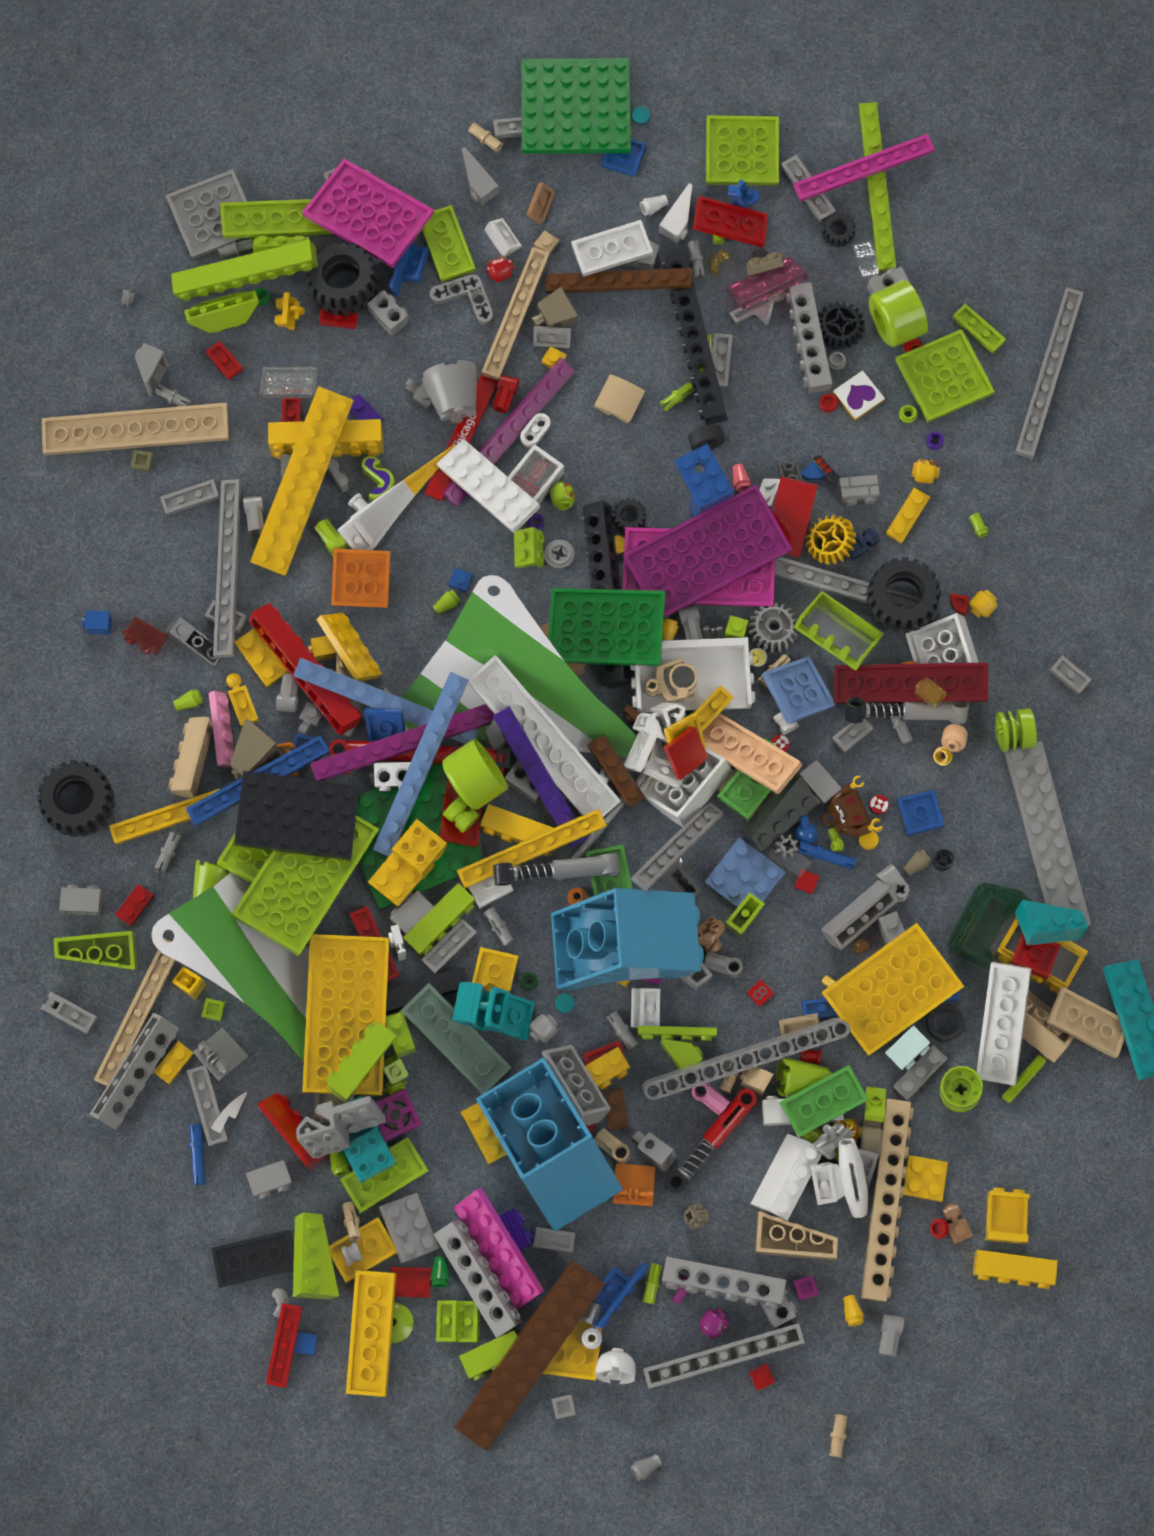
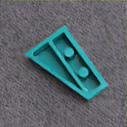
[1015,900,1088,945]

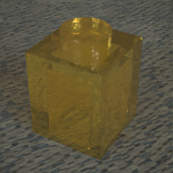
[915,677,947,710]

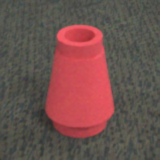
[733,464,752,493]

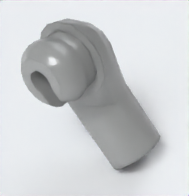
[272,1288,289,1318]

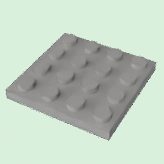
[165,169,248,260]

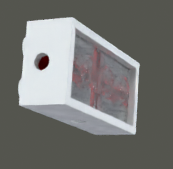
[508,444,564,530]

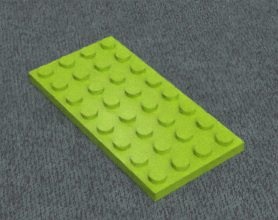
[231,816,379,956]

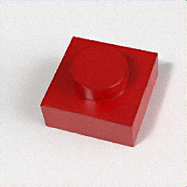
[748,1363,776,1391]

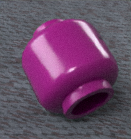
[699,1307,729,1339]

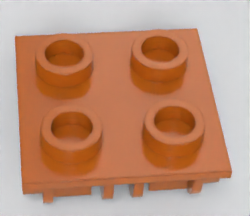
[613,1163,655,1206]

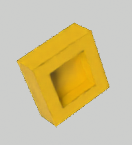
[541,346,567,368]

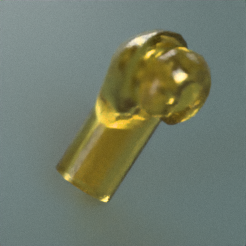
[710,250,730,275]

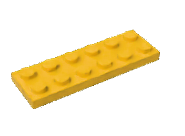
[346,1270,397,1397]

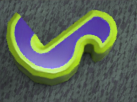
[362,456,395,502]

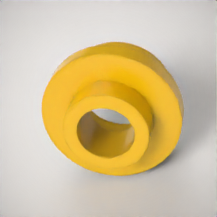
[933,747,952,766]

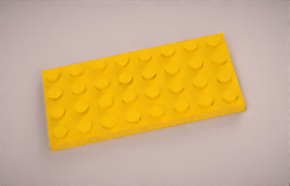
[302,934,389,1096]

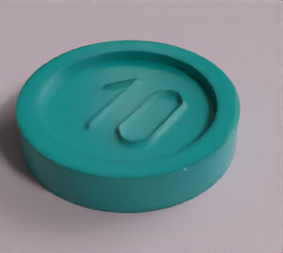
[632,107,650,124]
[555,994,575,1013]

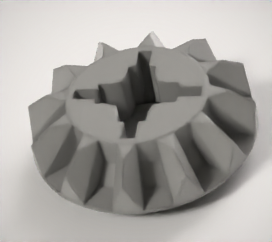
[544,540,574,569]

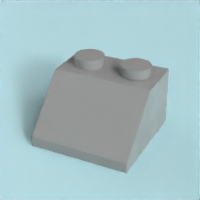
[135,343,169,396]

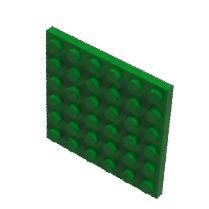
[522,58,631,154]
[356,764,484,910]

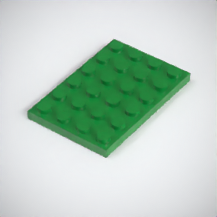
[548,588,666,666]

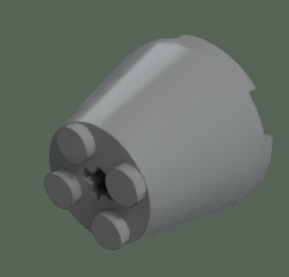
[422,360,477,423]

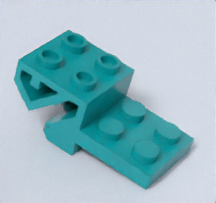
[452,982,535,1041]
[343,1096,396,1184]

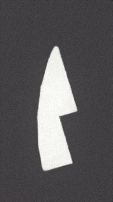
[211,1092,247,1133]

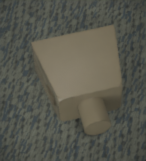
[531,287,578,328]

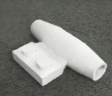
[810,1138,868,1218]

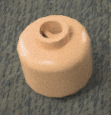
[941,724,968,752]

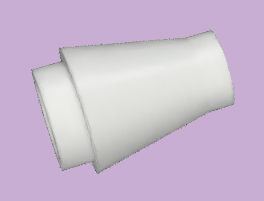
[640,195,668,216]

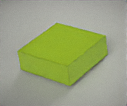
[201,998,226,1022]

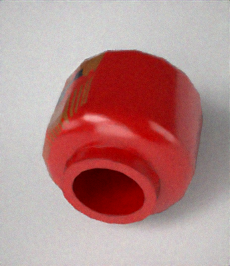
[486,256,514,283]

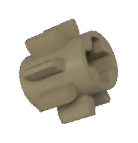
[684,1204,709,1229]

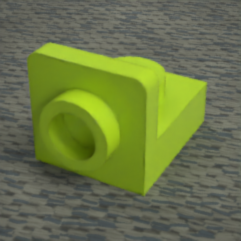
[383,1054,408,1084]

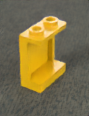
[985,1188,1030,1244]

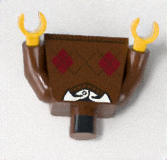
[822,776,883,837]

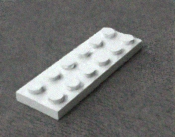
[437,439,541,533]
[977,962,1032,1086]

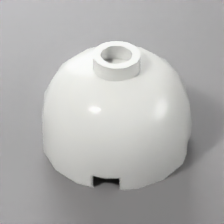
[595,1348,636,1384]

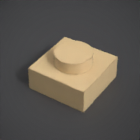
[534,230,559,254]

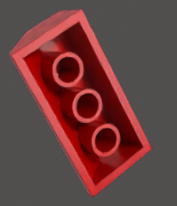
[257,1092,328,1170]

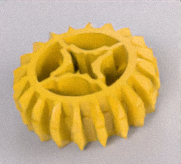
[806,515,856,565]

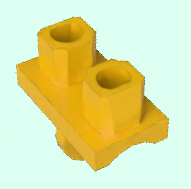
[274,292,305,330]

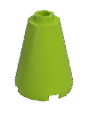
[193,859,231,898]
[776,1057,832,1097]

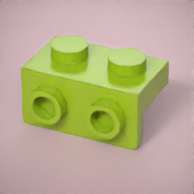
[514,527,545,569]

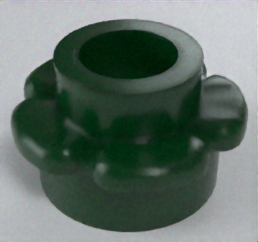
[519,972,539,991]

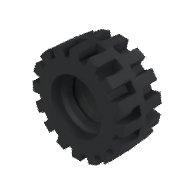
[822,212,856,248]
[612,498,646,533]

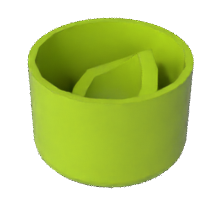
[869,279,928,347]
[442,738,509,810]

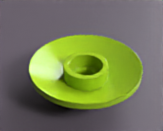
[391,1302,414,1343]

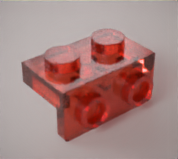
[121,616,168,656]

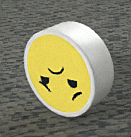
[749,648,767,668]

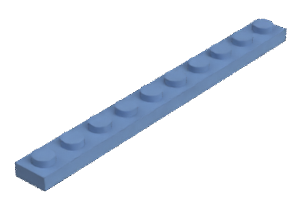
[293,658,479,744]
[373,672,469,857]

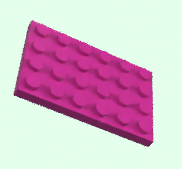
[302,158,434,268]

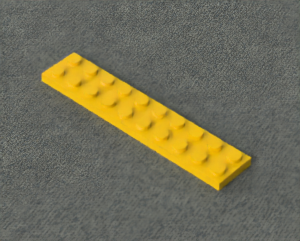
[250,386,354,576]

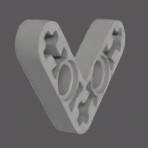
[430,275,493,325]

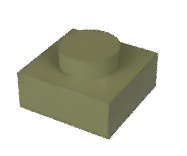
[130,450,153,472]

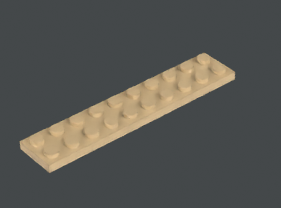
[42,403,229,456]

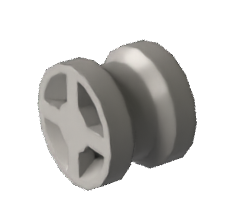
[341,1242,363,1266]

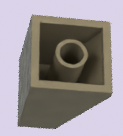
[230,718,280,780]

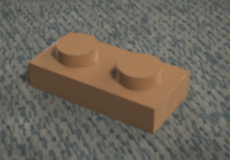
[526,182,555,224]

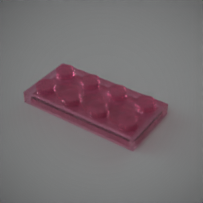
[726,256,808,310]

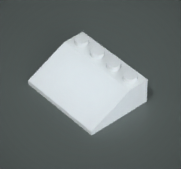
[905,613,979,664]
[640,748,733,827]

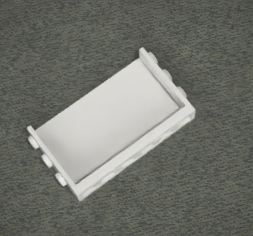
[630,638,755,713]

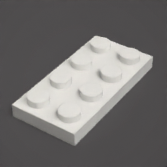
[571,220,653,277]

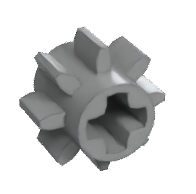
[774,835,799,859]

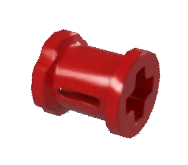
[800,1049,822,1065]

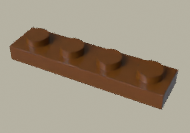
[587,734,645,808]

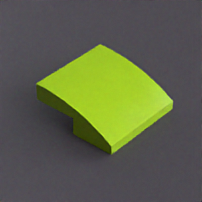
[436,1301,480,1342]

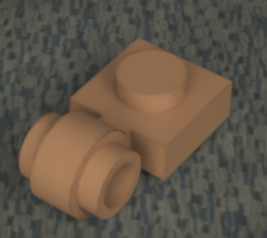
[942,1203,973,1244]

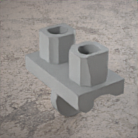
[813,1123,853,1160]

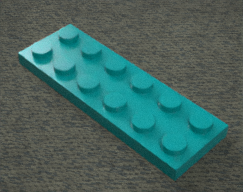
[1102,959,1154,1081]

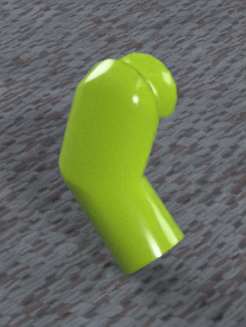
[827,828,844,852]

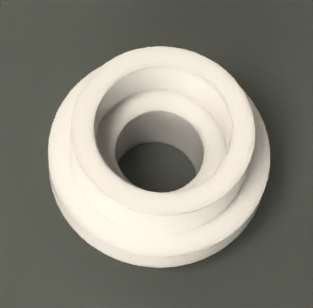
[582,1328,602,1349]

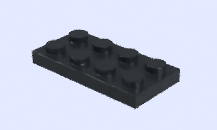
[211,1230,294,1288]

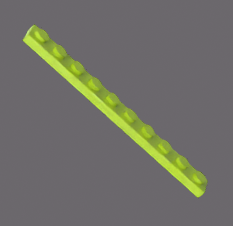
[858,102,896,272]

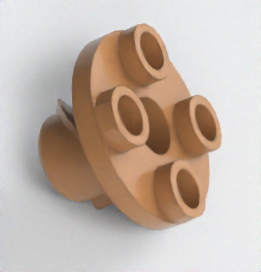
[697,917,725,953]

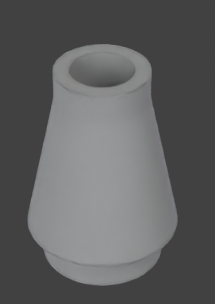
[630,1454,662,1481]

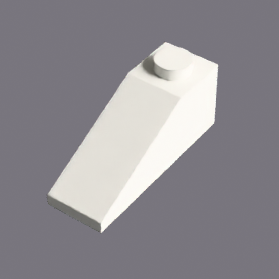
[659,183,692,243]

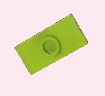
[864,1086,886,1122]

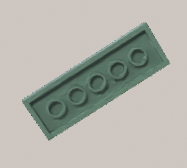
[400,983,511,1094]

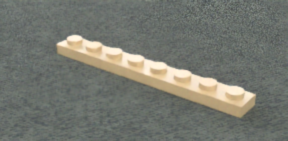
[481,247,550,381]
[94,939,176,1086]

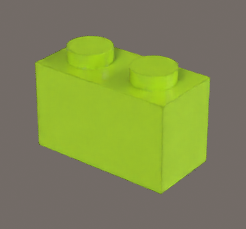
[385,1012,416,1058]

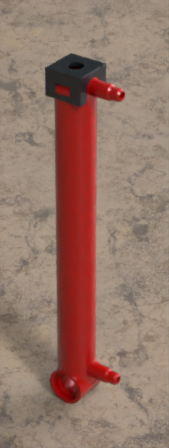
[329,739,511,778]

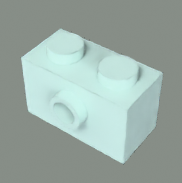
[885,1025,930,1070]

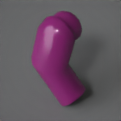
[672,1273,689,1305]

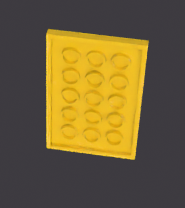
[822,922,964,1056]

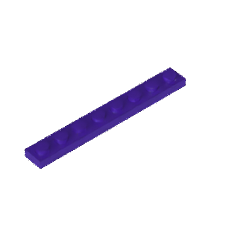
[493,705,588,848]

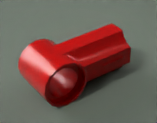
[492,374,519,413]

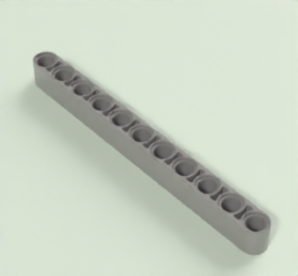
[642,1018,850,1100]

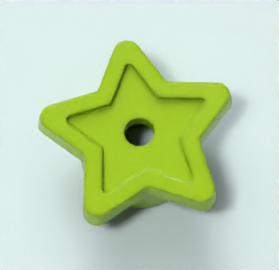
[383,1079,407,1095]

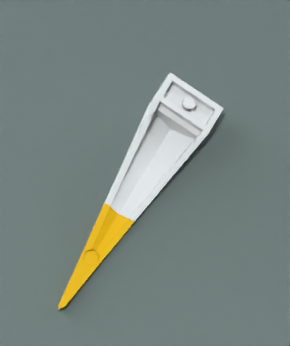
[337,444,456,550]

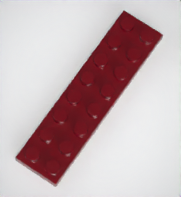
[834,662,989,704]

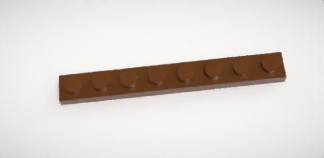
[546,268,692,294]

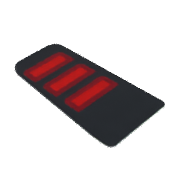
[813,455,841,483]

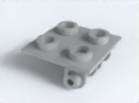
[193,1028,248,1081]

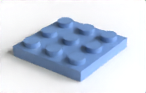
[762,656,836,724]
[704,837,786,908]

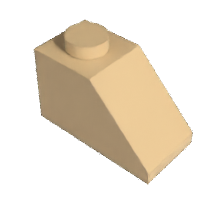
[740,1067,773,1096]

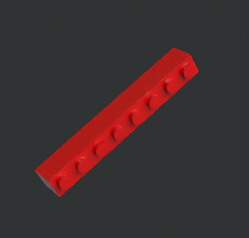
[249,603,361,736]

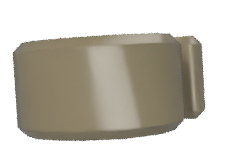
[859,1114,883,1161]

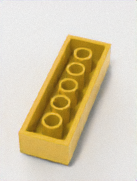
[268,419,384,459]

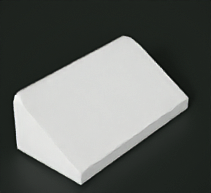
[484,218,522,257]

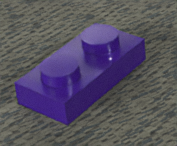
[350,394,384,423]

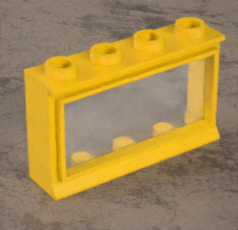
[995,917,1088,994]

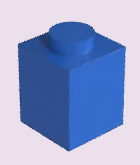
[82,611,112,635]

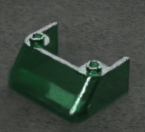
[947,883,1033,970]

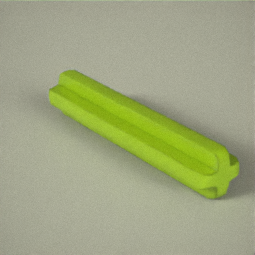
[1002,1055,1046,1103]

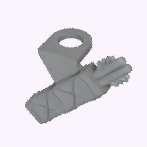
[730,289,786,325]

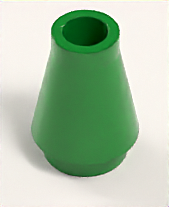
[430,1257,450,1288]

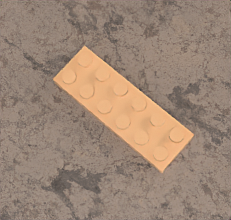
[702,713,802,795]

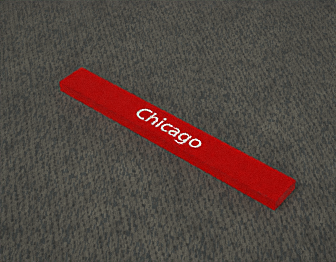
[425,372,503,502]

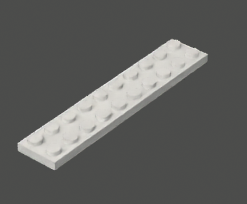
[468,655,621,817]

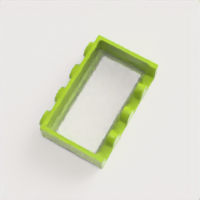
[794,591,884,670]

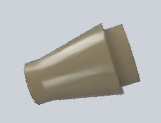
[903,849,932,876]

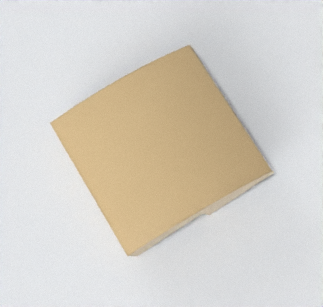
[594,374,645,423]

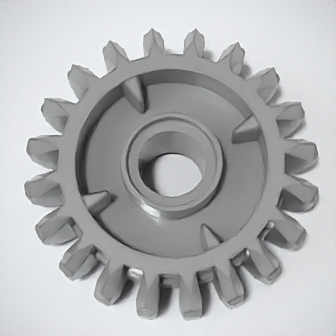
[748,602,799,653]

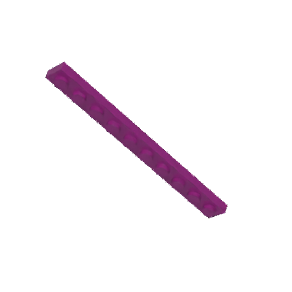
[442,358,575,506]
[310,704,494,781]

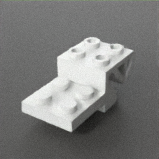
[624,702,686,772]

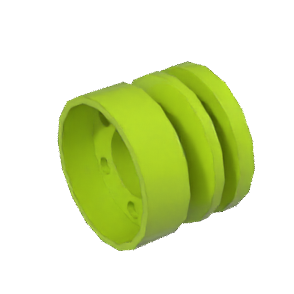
[995,708,1037,752]
[940,1066,983,1113]

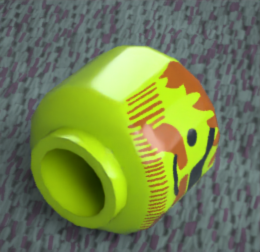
[549,481,575,510]

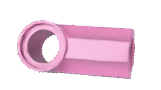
[692,1083,730,1115]

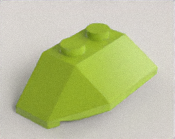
[184,290,259,333]

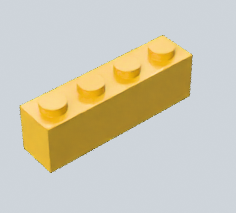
[480,804,555,856]
[973,1250,1058,1289]

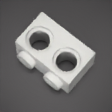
[374,762,411,791]

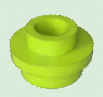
[899,405,917,423]

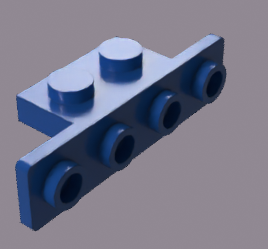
[389,238,429,296]
[592,1263,648,1329]

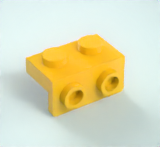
[585,1047,630,1090]

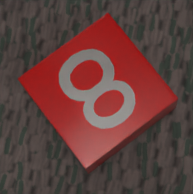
[746,980,774,1008]

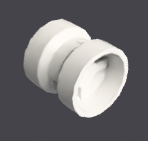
[773,712,799,735]

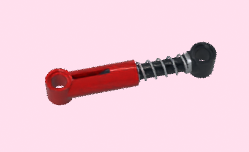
[666,1089,757,1194]

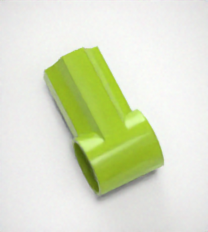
[314,519,349,557]

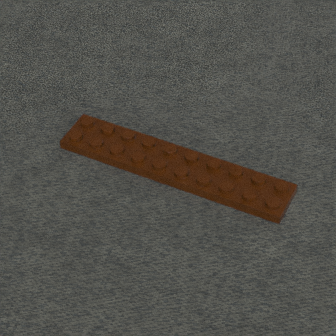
[454,1260,605,1451]

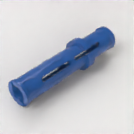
[797,841,856,870]
[188,1124,206,1185]

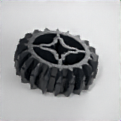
[818,301,865,350]

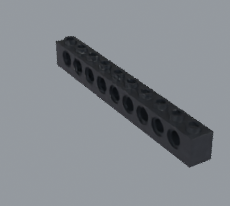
[662,248,728,425]
[582,500,631,689]

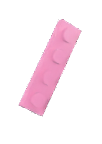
[209,691,234,768]

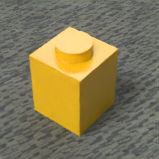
[308,636,337,661]

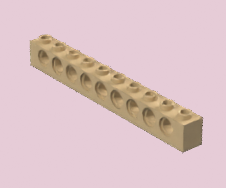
[861,1098,913,1302]

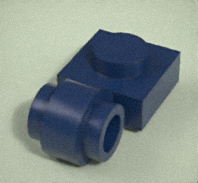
[848,528,880,561]

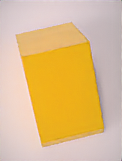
[171,967,207,1000]

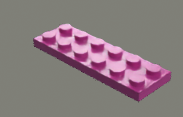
[454,1188,544,1310]

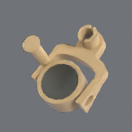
[644,658,698,704]

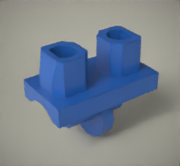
[728,180,760,209]

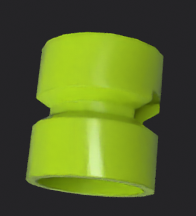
[443,797,480,833]

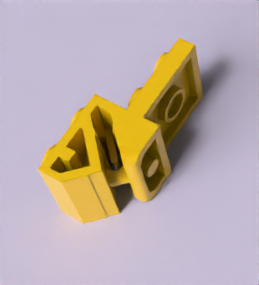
[368,819,447,907]

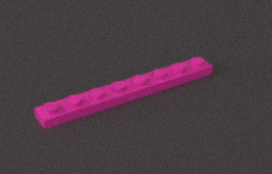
[793,134,935,202]

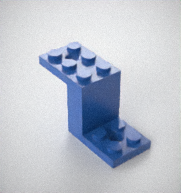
[674,444,734,517]

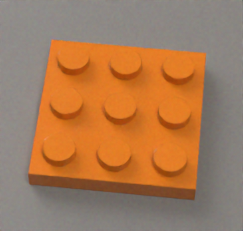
[331,549,391,608]

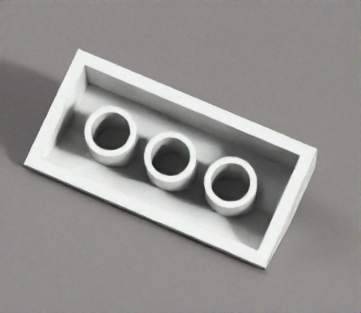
[751,1134,822,1221]

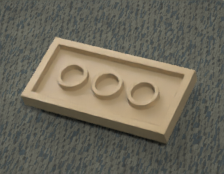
[1047,987,1125,1059]

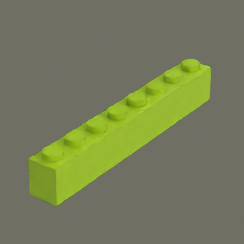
[171,239,318,301]

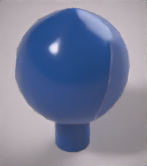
[795,816,818,845]

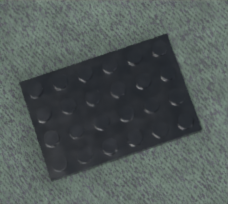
[234,771,359,861]

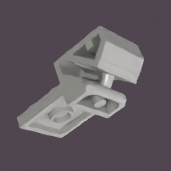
[296,1096,386,1159]

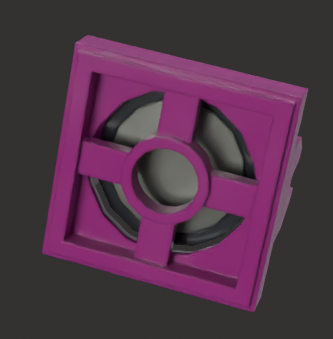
[375,1089,422,1142]

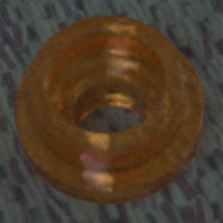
[851,937,870,954]

